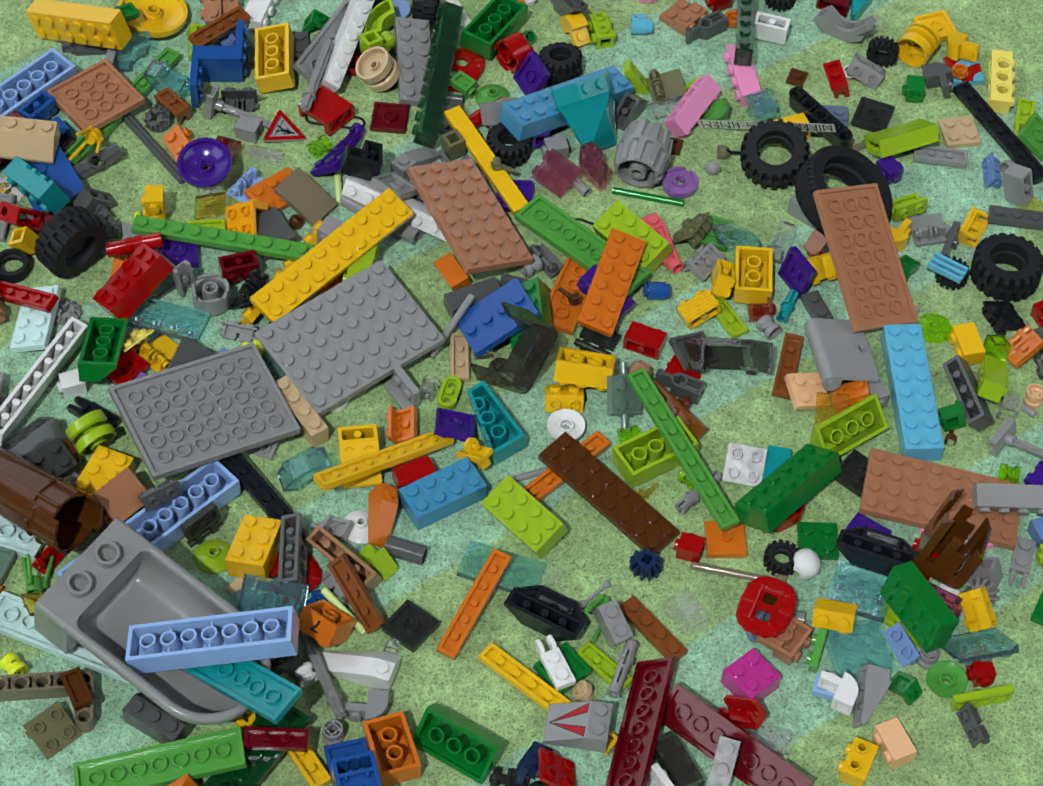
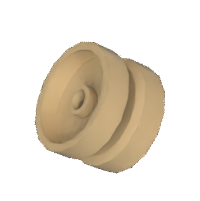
[355,46,401,92]

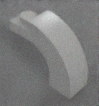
[813,5,876,42]

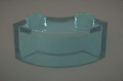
[115,31,151,72]
[143,60,190,102]
[712,223,763,248]
[277,447,331,492]

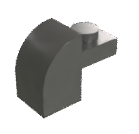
[921,62,954,99]

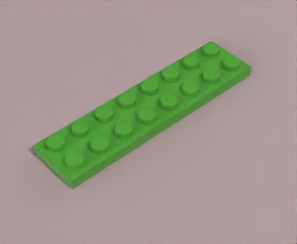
[515,194,650,296]
[73,726,247,786]

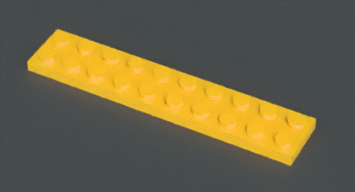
[250,188,414,323]

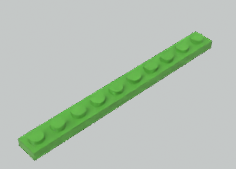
[64,47,181,166]
[131,215,314,261]
[626,368,740,532]

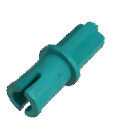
[776,289,799,324]

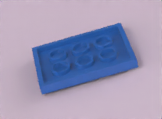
[7,144,84,211]
[457,277,541,358]

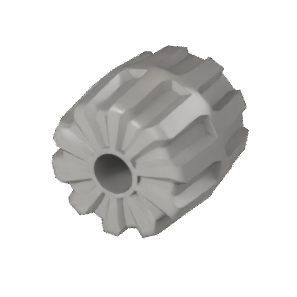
[614,119,673,188]

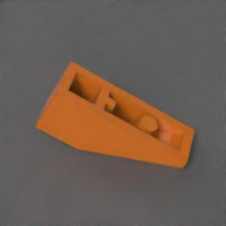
[368,482,398,548]

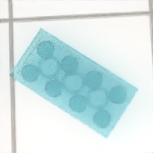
[128,297,211,343]
[457,540,546,593]

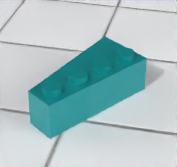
[3,156,70,215]
[467,380,527,466]

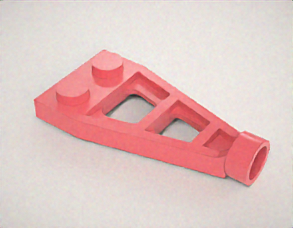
[641,212,684,274]

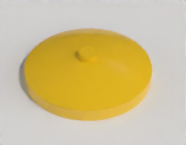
[118,0,188,38]

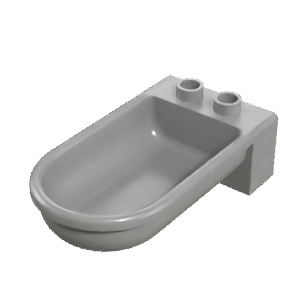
[34,517,271,725]

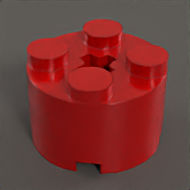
[494,32,535,73]

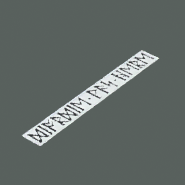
[697,120,836,132]

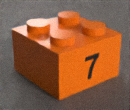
[299,599,356,648]

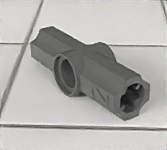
[72,142,123,180]

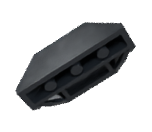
[835,526,917,577]
[504,585,586,641]

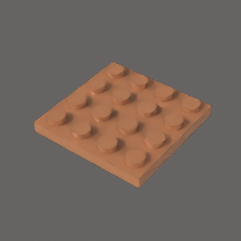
[46,59,146,135]

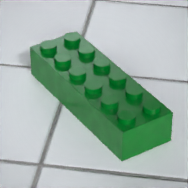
[735,443,842,533]

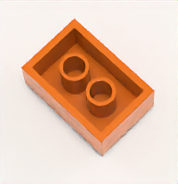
[362,711,421,786]

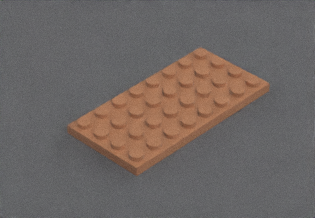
[406,158,533,275]
[813,183,919,333]
[858,448,1020,551]

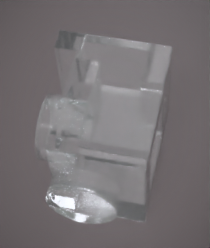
[995,394,1024,421]

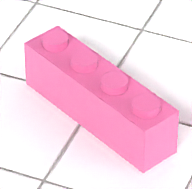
[723,43,762,107]
[663,74,721,138]

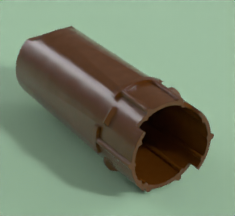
[0,446,105,555]

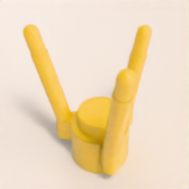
[68,126,104,161]

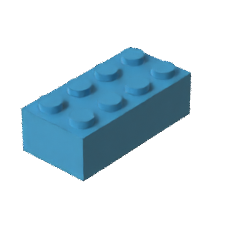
[398,457,487,530]

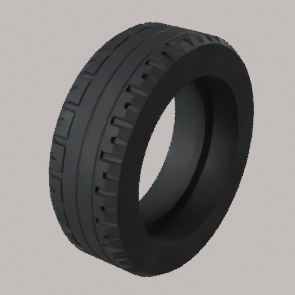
[795,145,892,235]

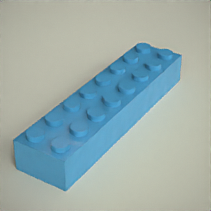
[499,65,634,142]

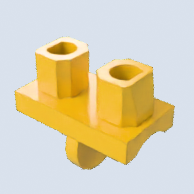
[455,437,493,470]

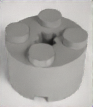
[191,273,231,316]

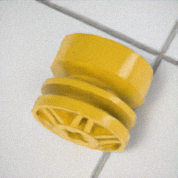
[897,21,941,68]

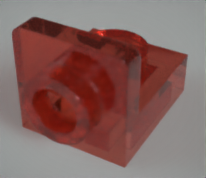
[747,297,776,322]

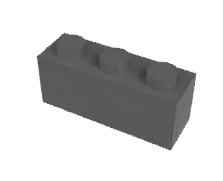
[444,277,501,319]

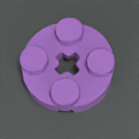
[662,166,698,198]

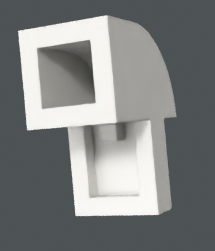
[817,671,859,716]

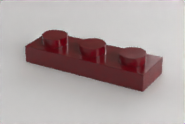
[243,726,310,752]

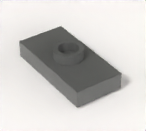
[941,221,961,257]

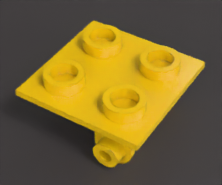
[137,333,178,373]

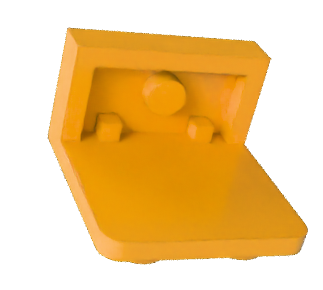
[226,199,268,235]

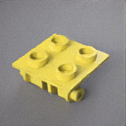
[120,328,154,355]

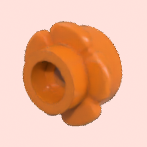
[952,63,969,79]

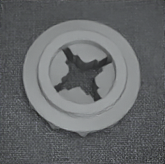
[54,299,81,325]

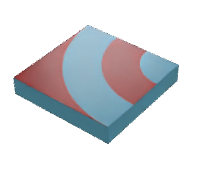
[942,57,985,86]

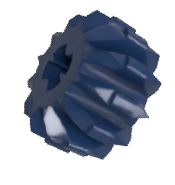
[629,547,663,582]

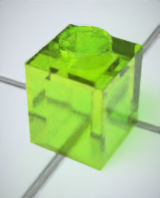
[983,334,1011,361]

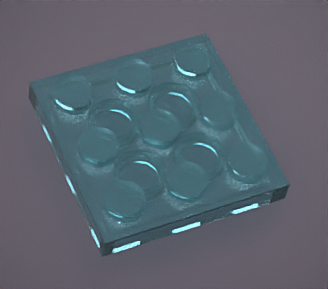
[826,560,889,623]
[824,617,898,680]
[942,627,1019,665]

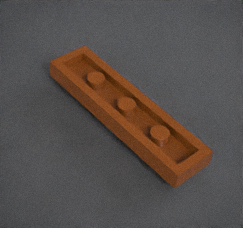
[188,6,251,46]
[772,332,804,400]
[652,379,709,442]
[327,553,386,634]
[619,595,688,662]

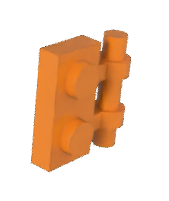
[999,324,1043,369]

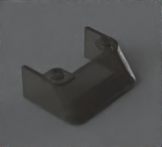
[470,301,558,394]
[684,336,773,375]

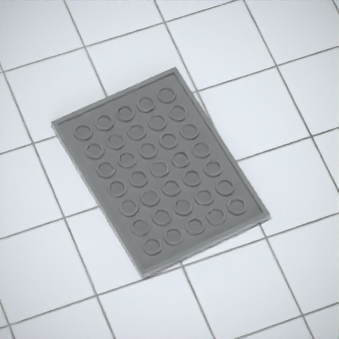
[254,260,445,417]
[109,342,301,481]

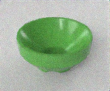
[701,98,730,121]

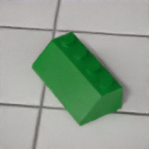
[78,317,129,383]
[413,702,507,785]

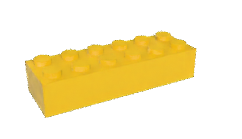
[25,0,132,50]

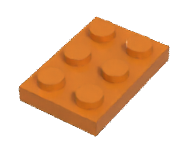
[244,167,293,213]

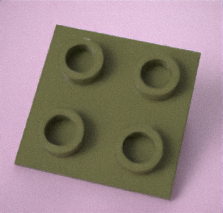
[647,68,686,105]
[672,212,712,247]
[23,701,82,760]

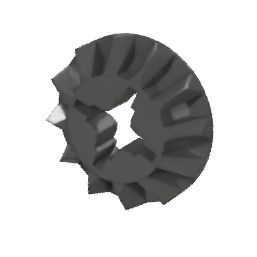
[143,104,170,133]

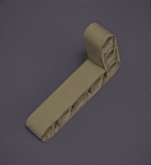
[0,670,96,733]

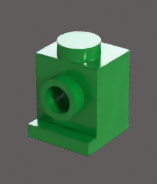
[938,400,966,432]

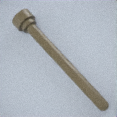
[690,562,787,583]

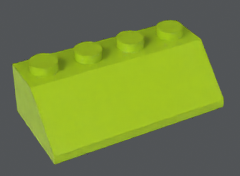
[809,393,889,456]

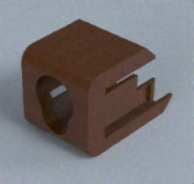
[913,489,992,589]

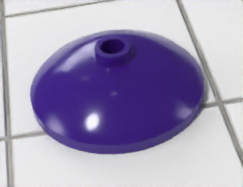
[177,138,232,188]

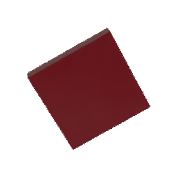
[370,101,409,134]

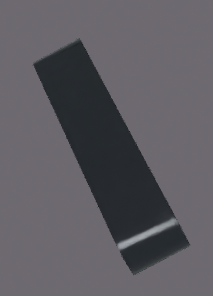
[789,86,853,148]

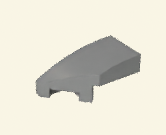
[310,514,354,541]

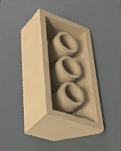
[0,116,60,164]

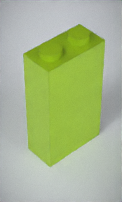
[864,119,940,158]

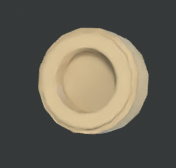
[572,680,593,702]

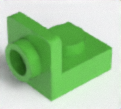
[449,70,477,102]

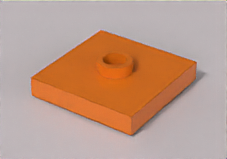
[704,521,747,558]

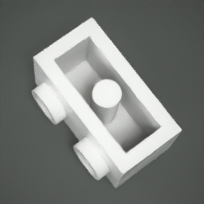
[751,11,791,45]

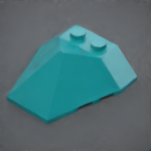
[551,72,617,154]

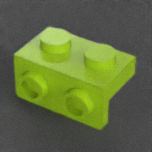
[890,192,928,222]

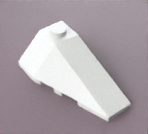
[313,651,402,692]

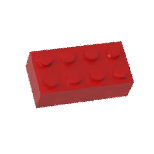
[92,243,174,319]

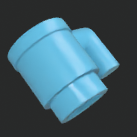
[631,14,653,35]

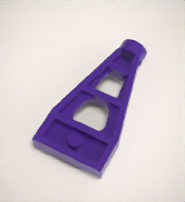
[310,123,365,177]

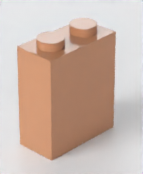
[91,467,148,526]

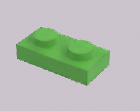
[805,628,827,673]

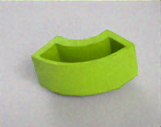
[364,0,396,35]

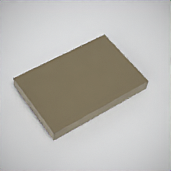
[273,167,338,227]

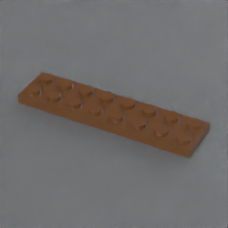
[538,432,680,553]

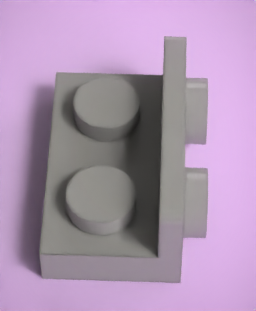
[846,52,886,90]
[682,242,726,282]
[384,365,420,409]

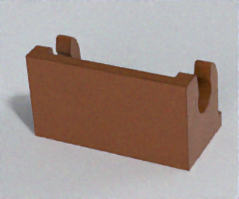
[154,87,192,125]

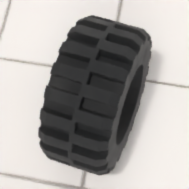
[740,118,809,190]
[35,206,108,278]
[970,233,1043,302]

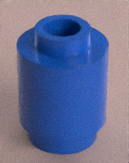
[643,281,671,300]

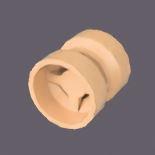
[1023,383,1043,409]

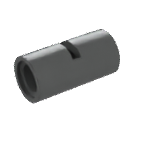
[384,535,428,566]

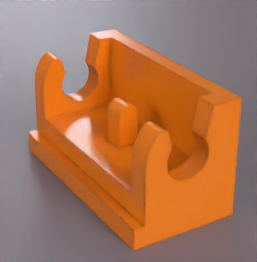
[433,252,471,291]

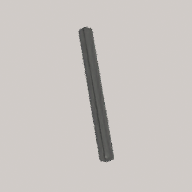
[123,113,185,184]

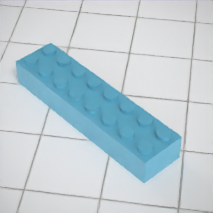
[880,324,944,461]

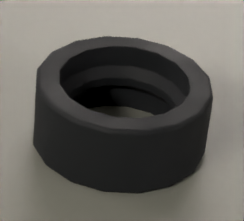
[0,248,31,284]

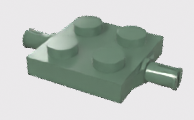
[607,362,642,428]

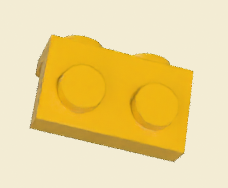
[545,384,584,413]

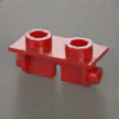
[31,546,65,575]

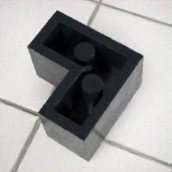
[341,140,383,181]

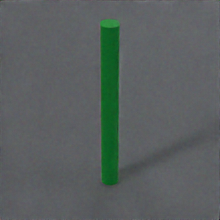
[612,187,684,207]

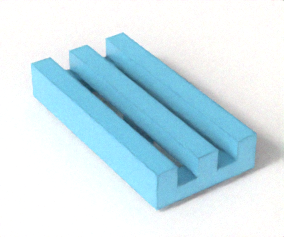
[927,252,969,284]

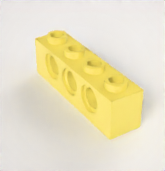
[988,49,1015,113]

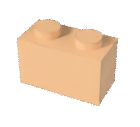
[872,717,917,769]

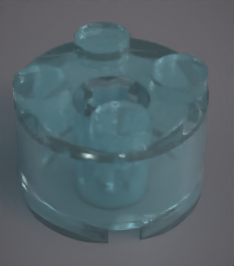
[745,88,781,122]

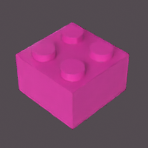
[721,648,781,702]

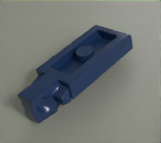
[515,741,553,786]

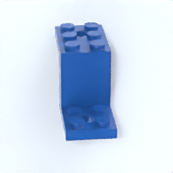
[189,20,249,108]
[323,737,382,786]

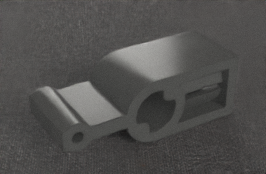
[685,10,728,44]
[440,94,464,134]
[655,369,706,405]

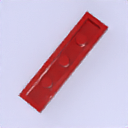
[0,280,59,313]

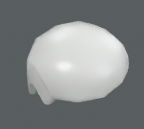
[793,548,821,581]

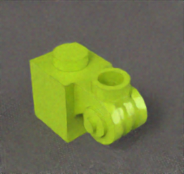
[359,29,397,53]

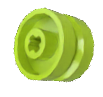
[65,409,117,457]

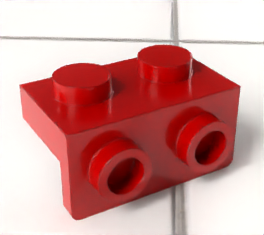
[107,346,150,385]

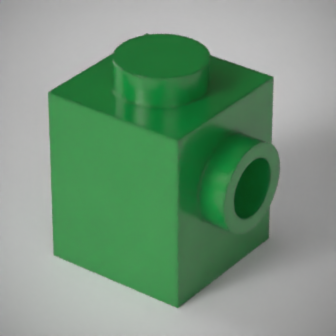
[902,75,925,103]

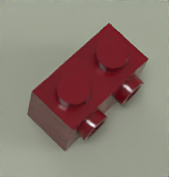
[218,250,259,284]

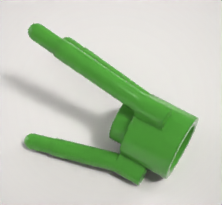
[21,553,54,596]
[581,594,610,644]

